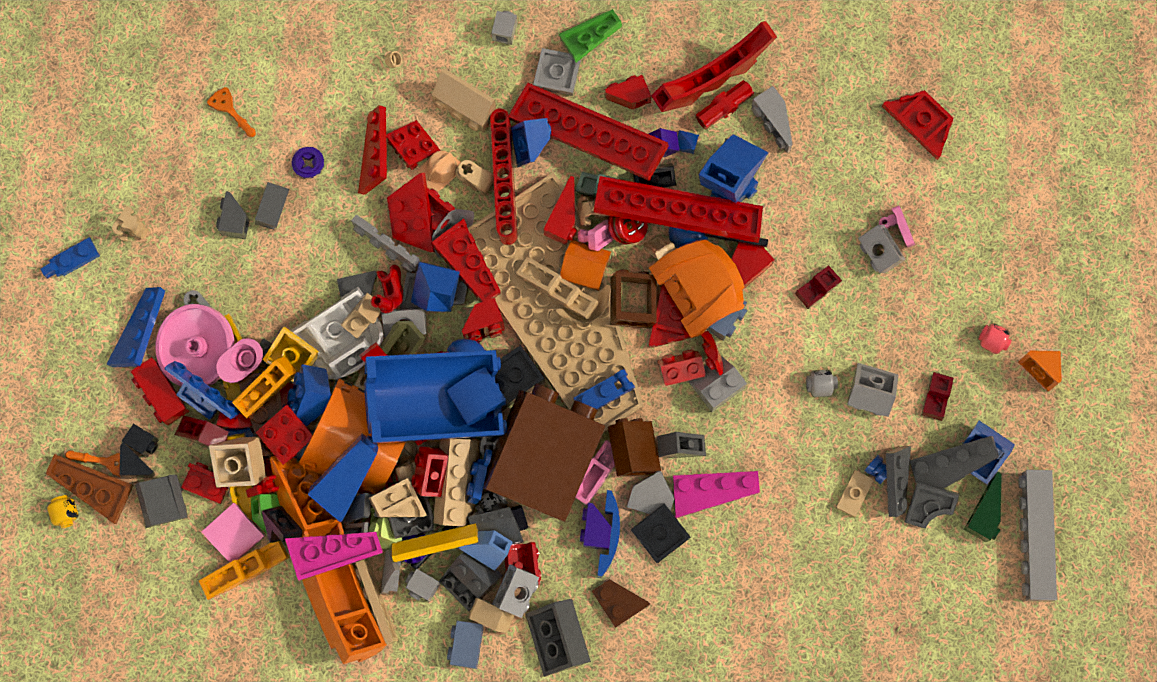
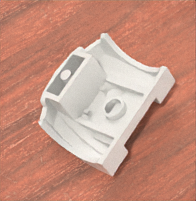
[290,287,383,380]

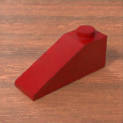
[543,175,577,245]

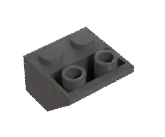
[439,552,503,611]

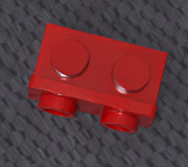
[181,462,229,504]

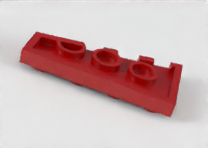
[358,105,387,195]

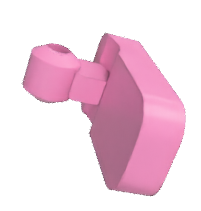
[879,205,915,248]
[578,219,614,251]

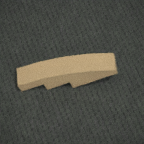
[516,257,599,320]

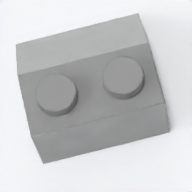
[688,356,747,412]
[847,363,898,417]

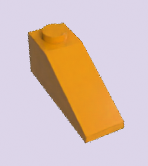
[232,357,298,418]

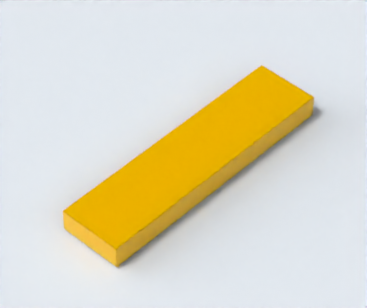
[392,523,479,562]

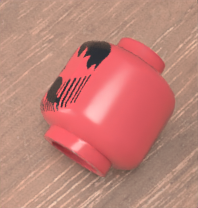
[978,323,1012,354]

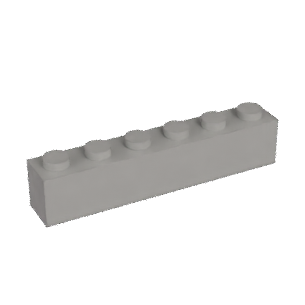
[1018,470,1057,602]

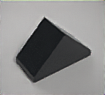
[120,442,155,479]

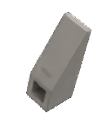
[751,86,793,153]

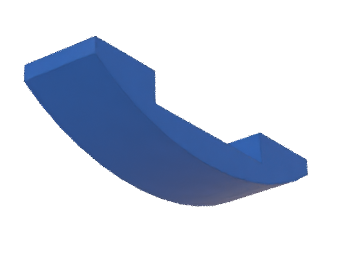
[597,490,620,578]

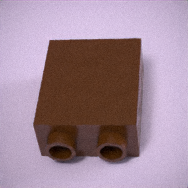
[483,383,606,522]

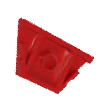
[882,90,954,160]
[387,173,435,253]
[648,284,691,348]

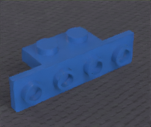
[164,361,241,420]

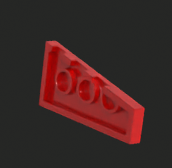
[431,219,501,302]

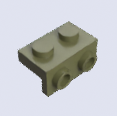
[380,321,426,356]

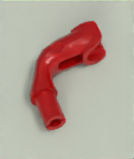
[371,264,404,314]

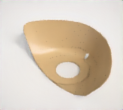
[556,285,611,323]

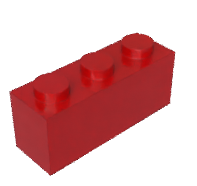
[131,357,189,426]

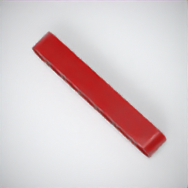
[490,108,518,245]

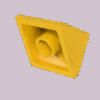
[262,326,319,383]

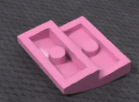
[202,503,265,562]

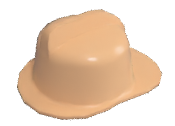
[418,150,461,191]

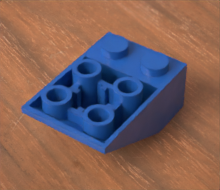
[699,134,768,203]
[282,364,331,426]

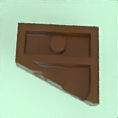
[592,579,650,628]

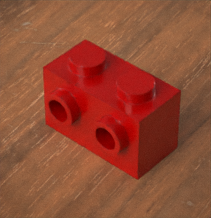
[411,447,448,497]

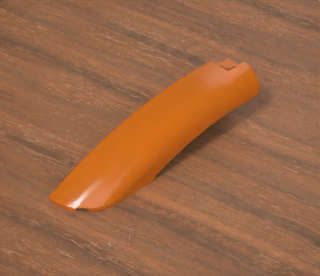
[270,456,386,664]

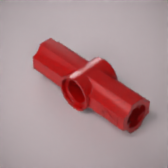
[695,80,754,130]

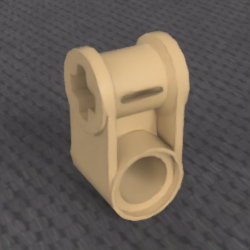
[455,160,494,196]

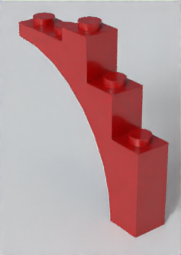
[651,21,777,112]

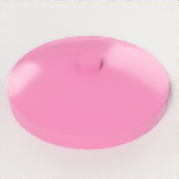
[155,304,235,386]

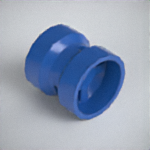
[864,455,887,484]

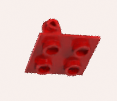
[386,120,441,170]
[255,405,313,465]

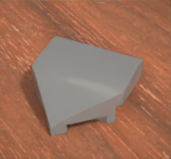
[627,471,674,514]
[380,549,401,595]

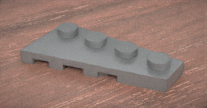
[351,214,420,274]

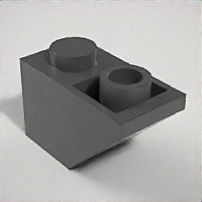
[216,191,250,239]

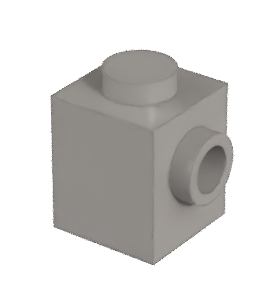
[492,11,517,45]
[405,569,441,602]

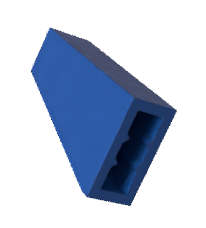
[308,433,379,522]

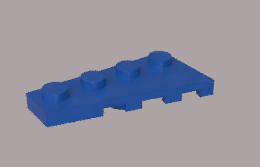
[107,287,166,367]

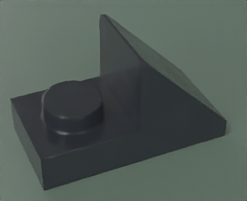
[262,506,303,543]

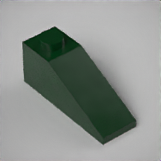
[963,472,1002,542]

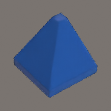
[678,130,699,154]

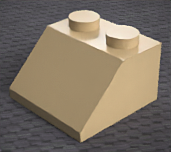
[209,436,266,487]

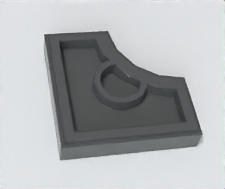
[904,481,959,529]

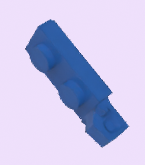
[41,237,100,279]

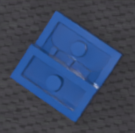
[447,367,506,426]

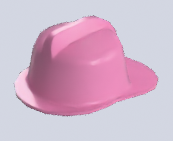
[216,338,263,383]

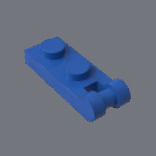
[573,369,635,409]

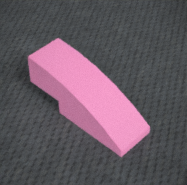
[575,440,615,505]

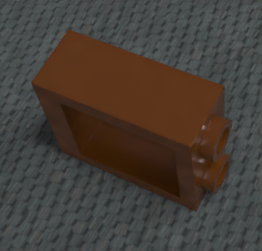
[610,269,657,329]

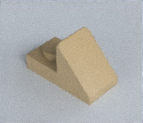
[340,293,381,339]

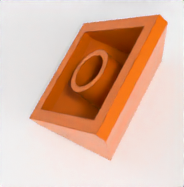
[560,240,611,291]
[1018,350,1062,392]

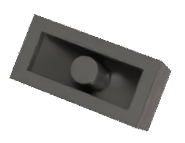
[657,432,706,458]

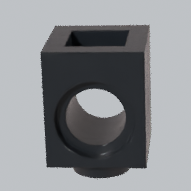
[122,423,159,457]

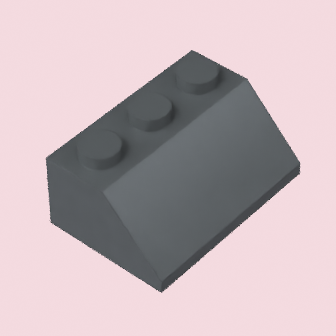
[526,599,591,677]

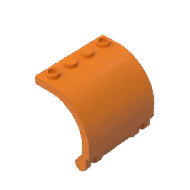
[298,378,406,495]

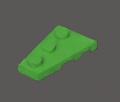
[559,9,622,63]

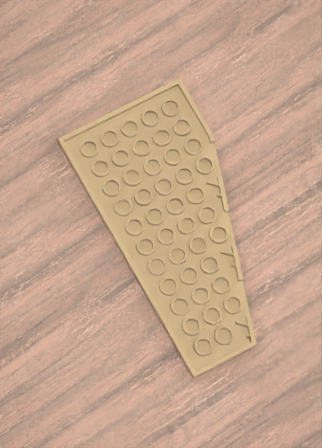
[468,172,643,434]

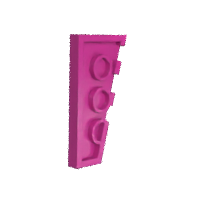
[673,471,760,518]
[285,532,383,581]

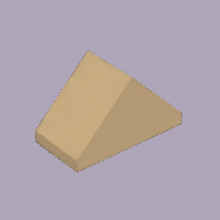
[468,598,514,634]

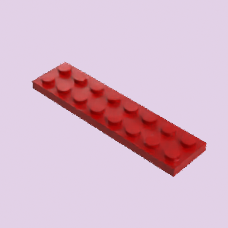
[508,83,669,181]
[593,176,763,243]

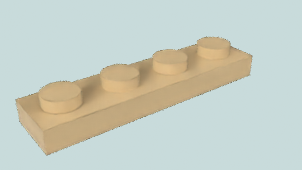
[355,560,398,644]

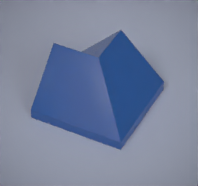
[411,262,460,312]

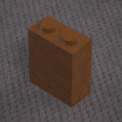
[608,418,661,477]

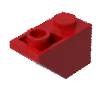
[605,75,652,110]

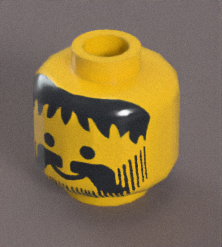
[47,495,79,529]

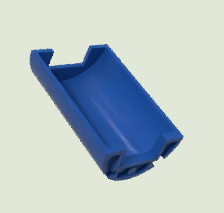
[364,350,507,444]

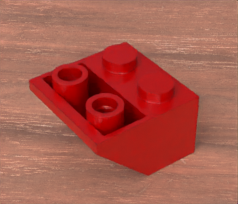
[462,297,505,343]

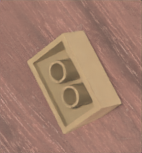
[432,68,496,133]

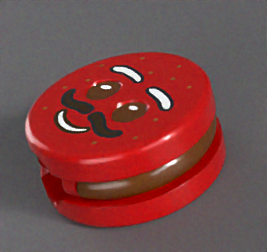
[608,216,648,245]

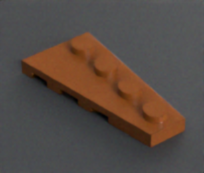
[45,454,134,525]

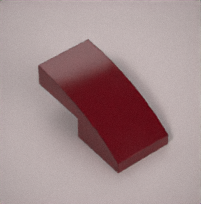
[795,265,842,309]
[921,372,954,421]

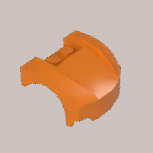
[649,239,744,338]

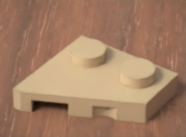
[369,478,426,517]

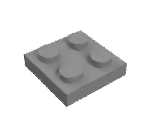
[533,48,581,96]

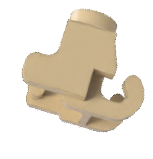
[578,196,609,226]
[112,206,148,241]

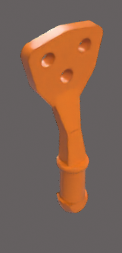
[207,87,256,137]
[65,450,120,477]

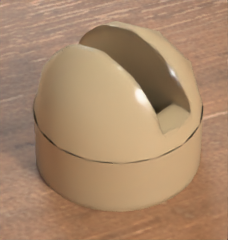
[385,51,403,68]

